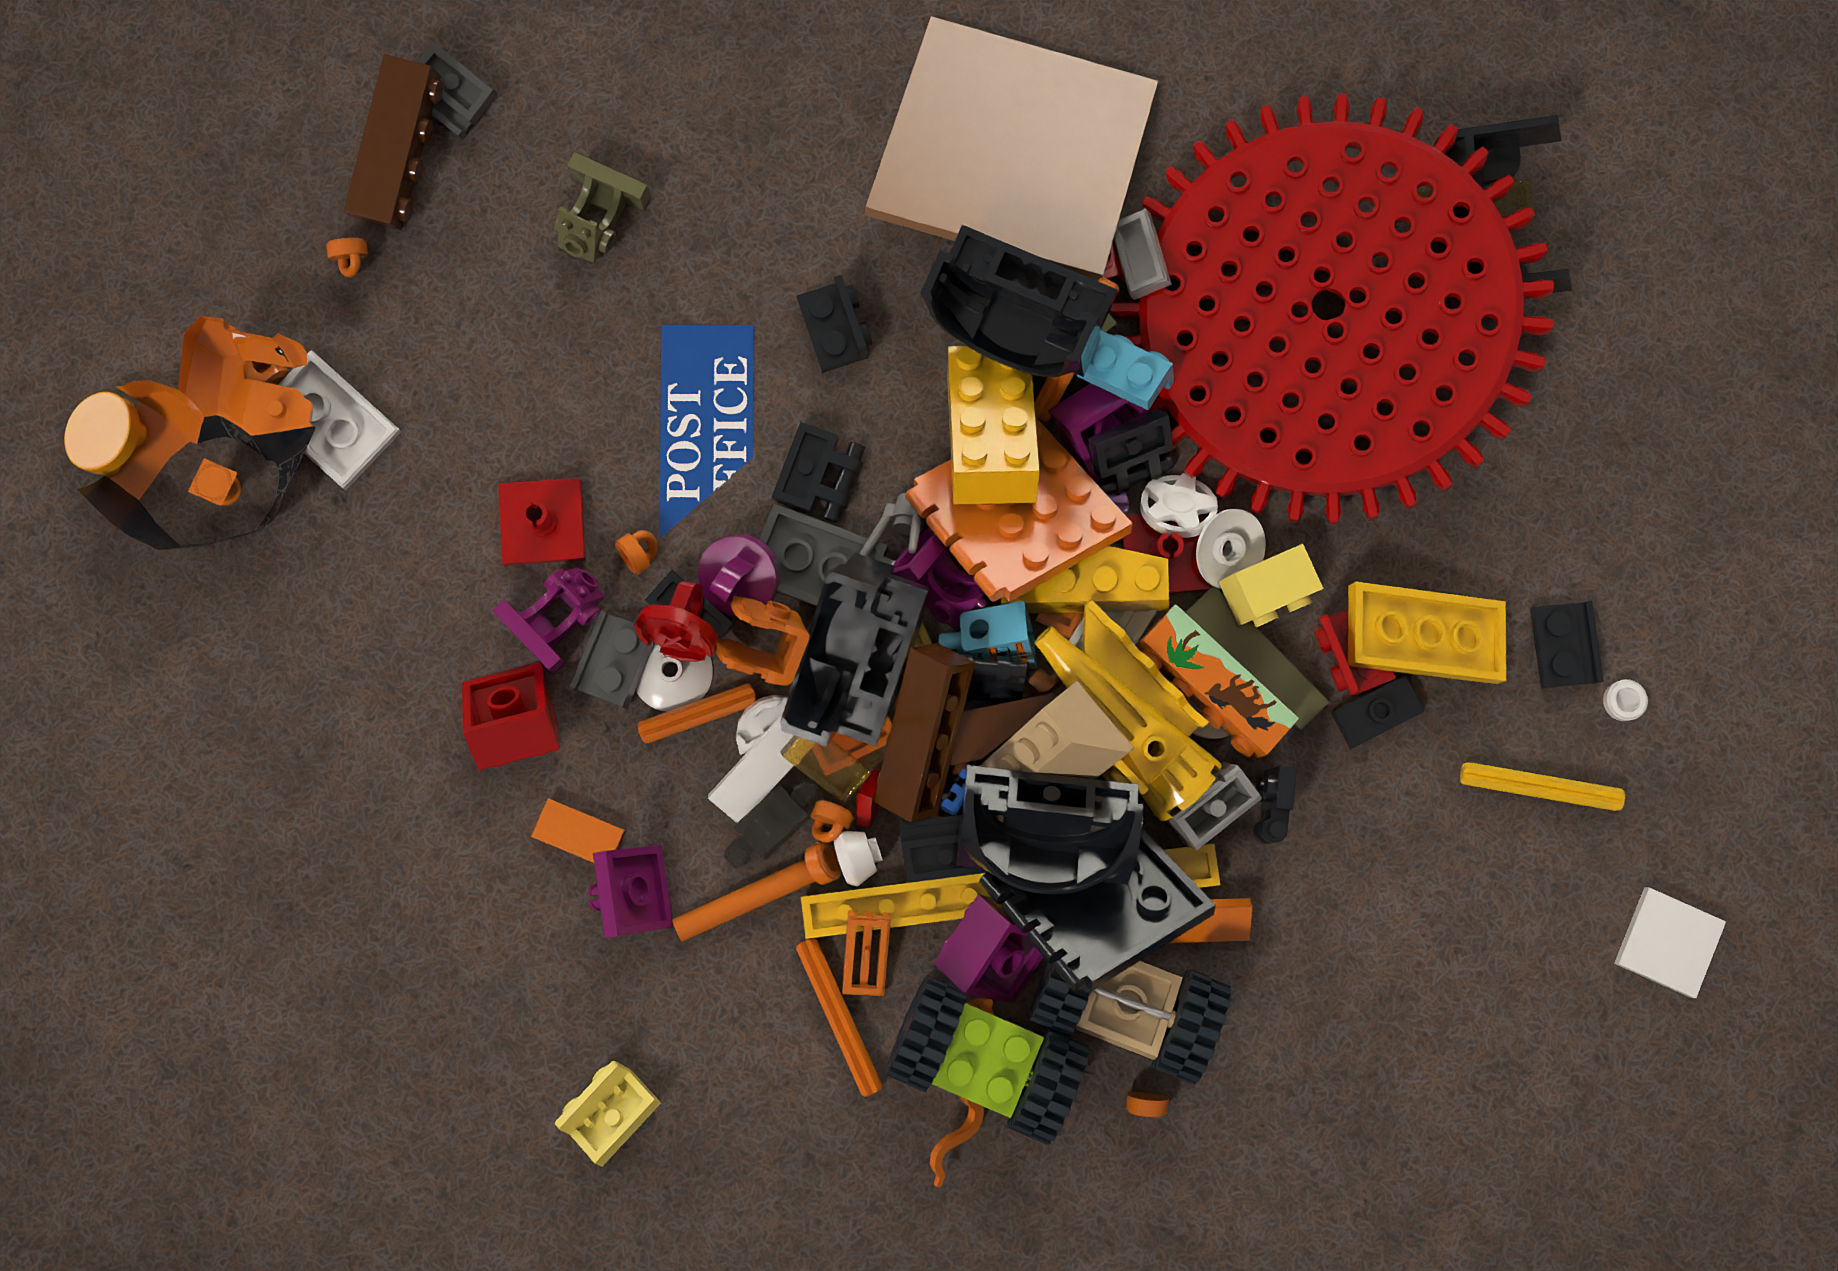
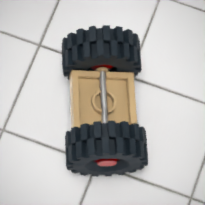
[1029,960,1232,1085]

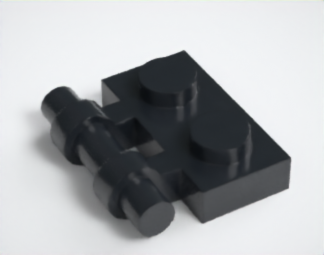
[1088,408,1174,496]
[772,422,865,523]
[960,653,1027,705]
[1253,765,1297,844]

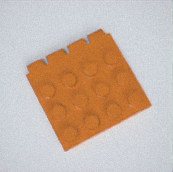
[905,416,1133,602]

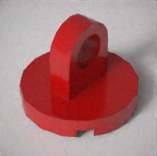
[634,581,718,662]

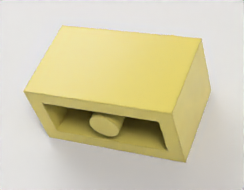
[1218,544,1324,627]

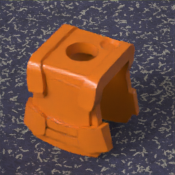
[715,595,810,686]

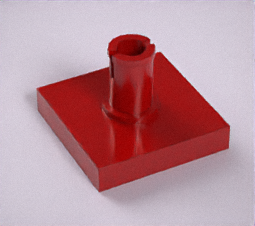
[498,478,586,566]
[1122,514,1210,594]

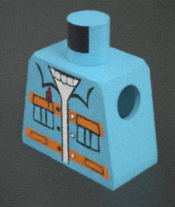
[939,601,1037,669]

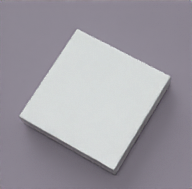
[1614,887,1726,998]

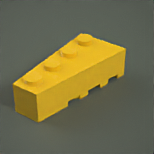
[1001,546,1169,613]

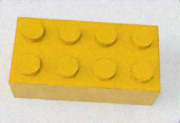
[947,346,1039,504]

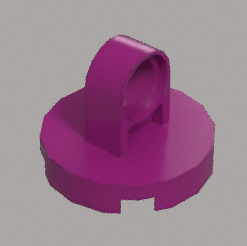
[697,534,780,616]

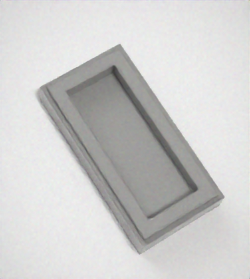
[1113,208,1172,300]

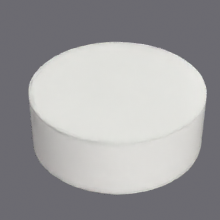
[1603,680,1648,721]

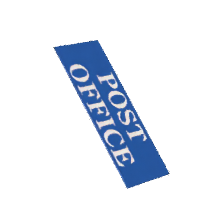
[659,325,754,539]

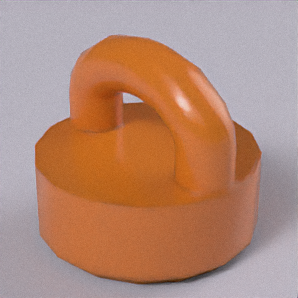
[326,238,369,277]
[615,530,658,575]
[810,800,854,843]

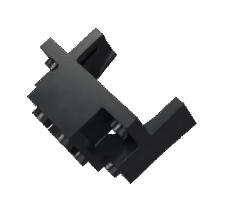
[921,224,1118,377]
[780,553,930,746]

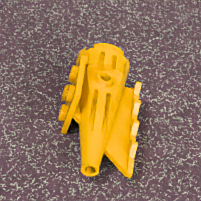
[1034,600,1222,821]

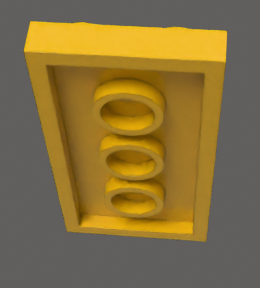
[1348,582,1506,684]

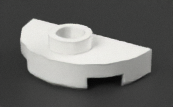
[736,694,788,755]

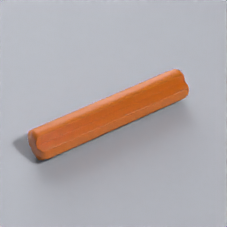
[637,683,757,743]

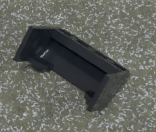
[1434,115,1572,293]

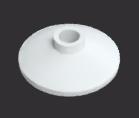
[1196,509,1266,589]
[636,643,713,712]

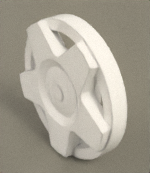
[1140,473,1218,538]

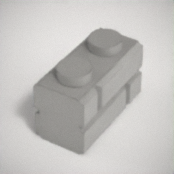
[1166,762,1262,850]

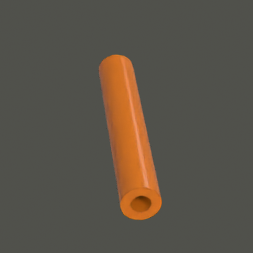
[672,859,816,942]

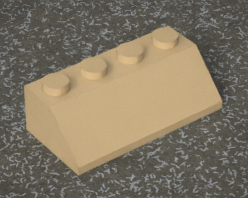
[980,681,1134,779]

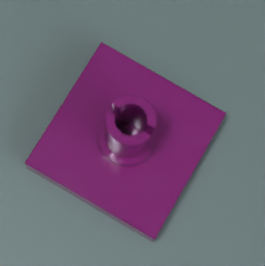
[587,845,673,938]

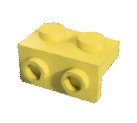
[555,1061,661,1167]

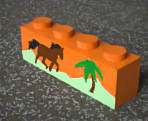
[1135,604,1299,759]

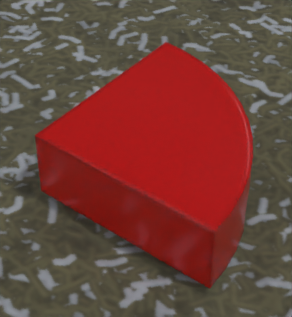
[855,768,881,828]

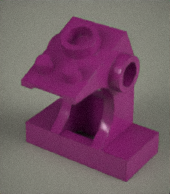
[893,526,988,629]
[492,567,605,674]

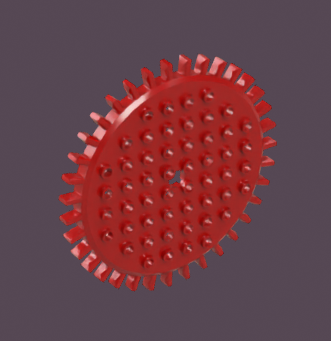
[1111,94,1554,525]

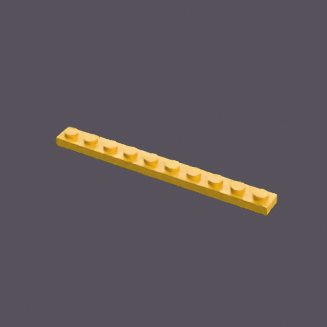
[801,844,1220,939]

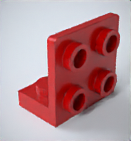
[1314,609,1396,697]

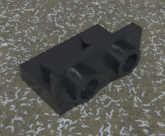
[796,275,873,373]

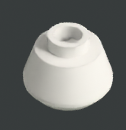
[833,831,883,886]

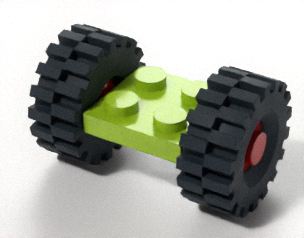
[885,975,1089,1145]

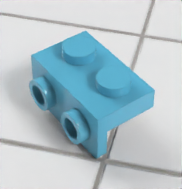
[1077,330,1174,410]

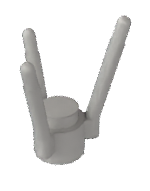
[859,493,925,556]

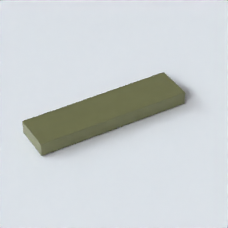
[1185,586,1329,731]

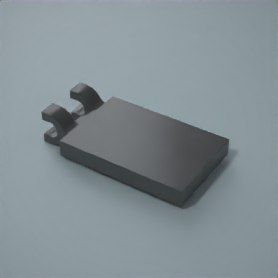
[760,503,896,607]

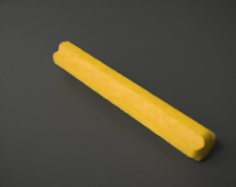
[1460,762,1625,811]

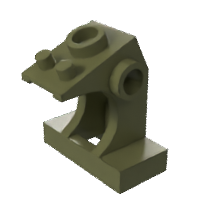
[554,152,651,263]

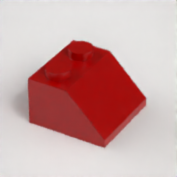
[462,662,560,771]

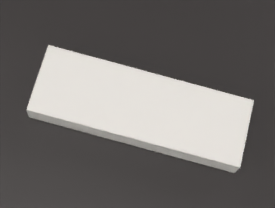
[708,713,814,825]

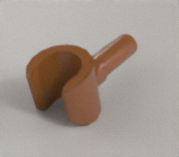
[1026,667,1061,696]

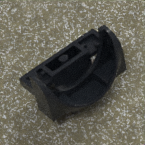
[956,765,1143,894]

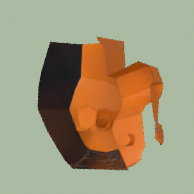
[77,316,316,550]

